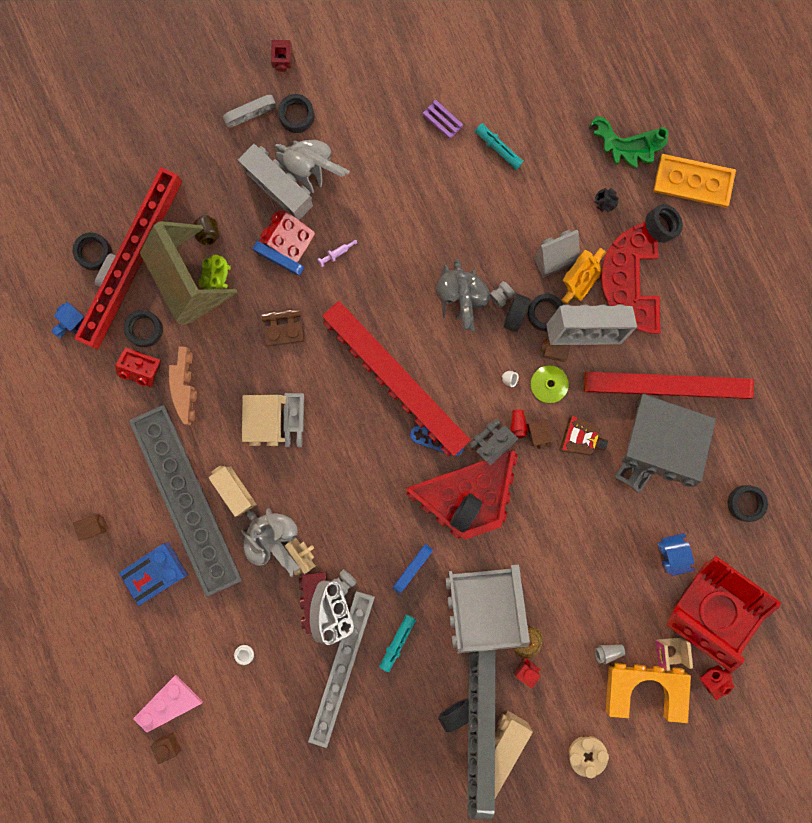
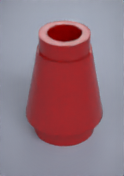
[510,409,529,438]

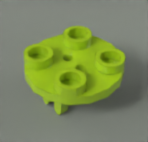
[199,255,231,290]

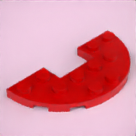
[601,222,661,334]

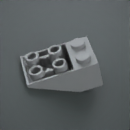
[534,230,580,278]

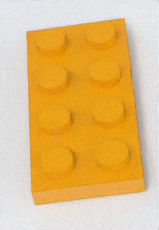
[653,154,736,208]

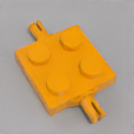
[562,248,606,305]

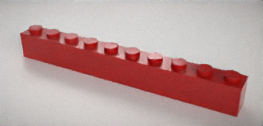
[74,167,183,350]
[322,301,471,457]

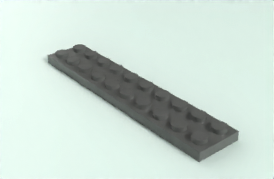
[129,405,243,597]

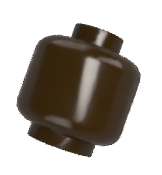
[193,215,219,245]

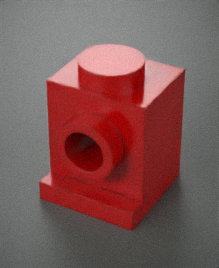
[513,657,541,689]

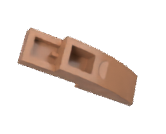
[169,346,197,425]

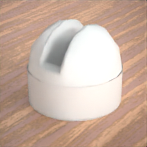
[502,371,519,387]

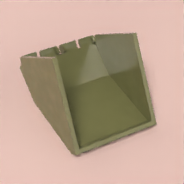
[140,221,238,326]

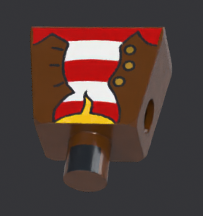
[559,415,608,455]

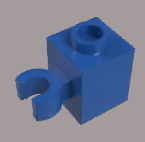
[51,302,85,338]

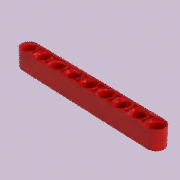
[584,372,754,399]

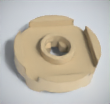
[568,736,609,778]

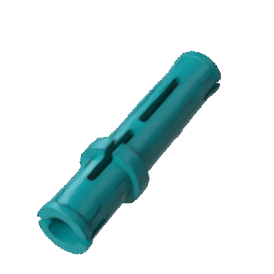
[475,123,524,170]
[379,614,417,672]

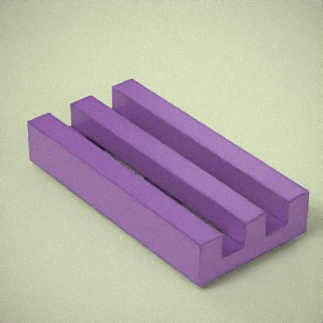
[423,100,463,140]

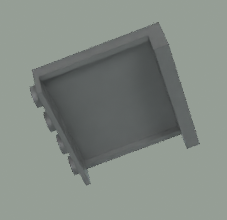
[621,394,716,487]

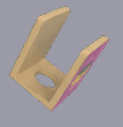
[656,637,693,671]

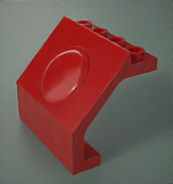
[666,555,781,673]

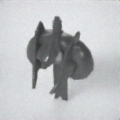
[436,258,490,332]

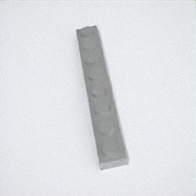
[308,591,375,748]

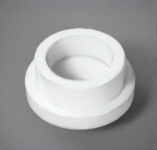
[234,645,254,665]

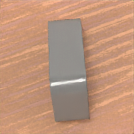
[310,580,354,645]

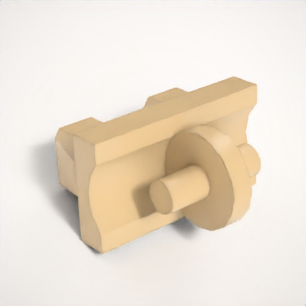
[284,538,315,576]

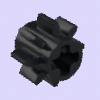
[594,188,619,212]

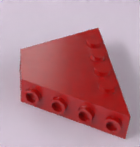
[405,450,518,540]

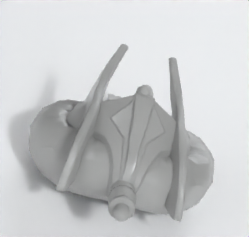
[275,140,350,193]
[241,508,300,577]

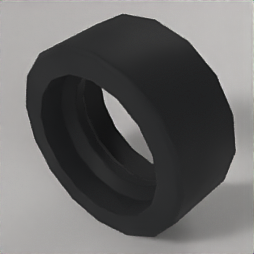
[278,94,315,133]
[645,204,683,243]
[72,232,112,271]
[503,293,531,332]
[527,293,563,331]
[124,310,163,347]
[727,485,768,522]
[450,493,482,532]
[438,699,469,732]

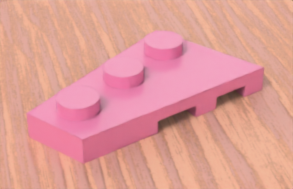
[133,675,203,732]

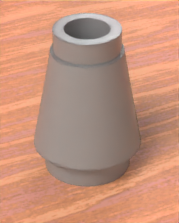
[594,644,625,665]

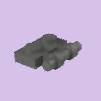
[469,418,518,465]

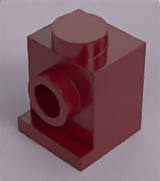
[271,40,292,72]

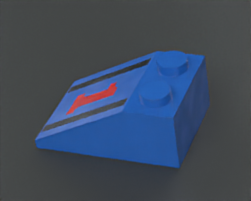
[119,542,189,606]

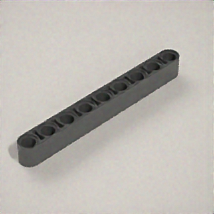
[467,650,495,820]

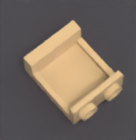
[242,395,286,446]

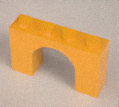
[605,663,691,723]

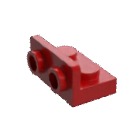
[115,347,161,387]

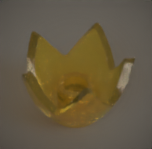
[513,624,543,658]

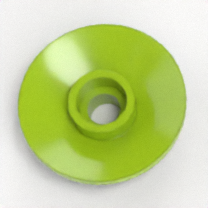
[531,365,569,403]

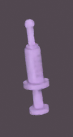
[317,240,357,267]

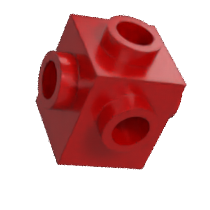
[700,665,735,701]

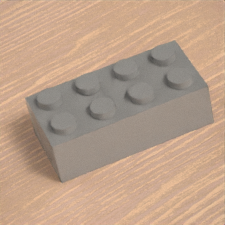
[238,144,313,220]
[546,305,637,345]

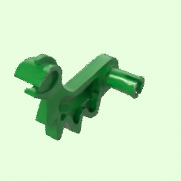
[589,116,668,169]

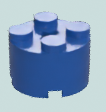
[657,533,695,577]

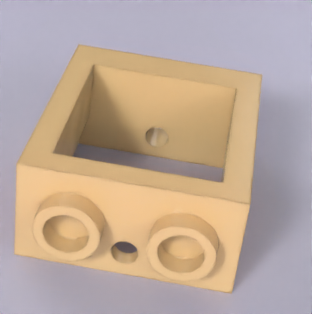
[209,466,257,517]

